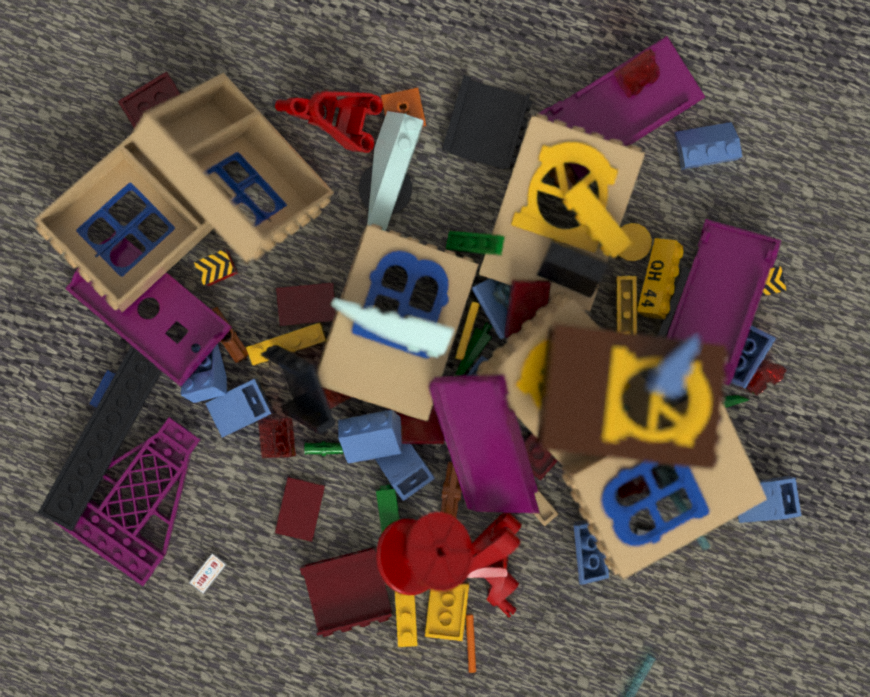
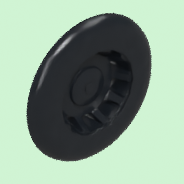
[359,165,412,214]

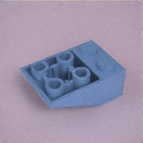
[645,335,700,398]
[181,344,227,403]
[205,378,274,437]
[375,444,435,501]
[738,476,801,523]

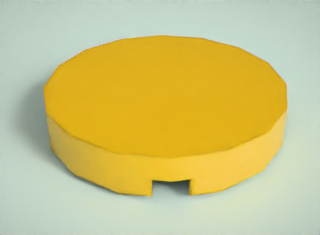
[618,223,652,261]

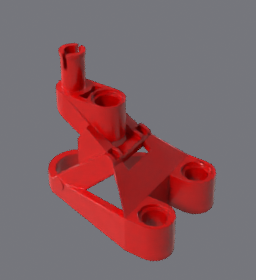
[275,91,383,153]
[466,512,522,617]

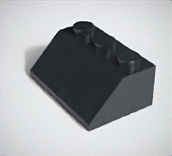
[536,239,608,298]

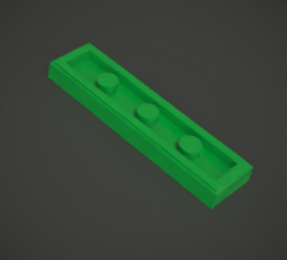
[446,231,505,256]

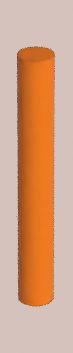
[466,614,476,673]

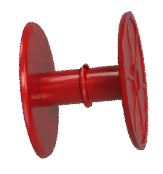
[376,512,473,596]

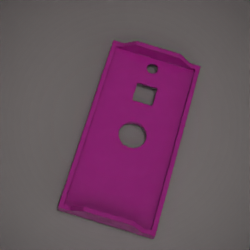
[65,231,232,387]

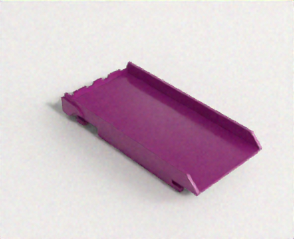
[538,36,705,180]
[667,219,781,385]
[428,374,540,513]

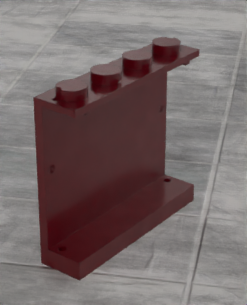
[300,547,392,637]

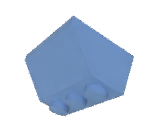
[675,122,742,170]
[472,278,509,339]
[731,326,776,388]
[338,410,402,463]
[574,520,609,585]

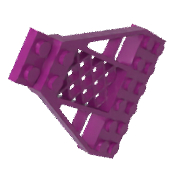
[54,417,201,586]

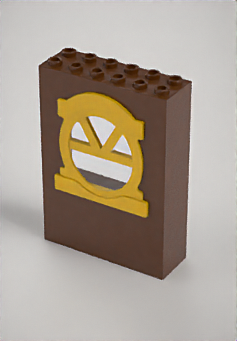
[535,324,729,470]

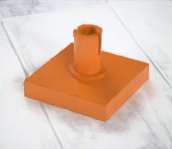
[381,88,426,127]

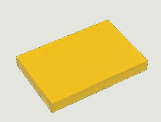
[455,302,479,360]
[425,583,469,641]

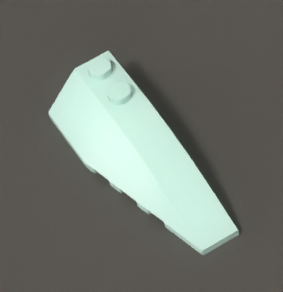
[367,111,424,231]
[331,299,454,358]

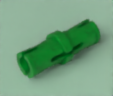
[304,441,343,456]

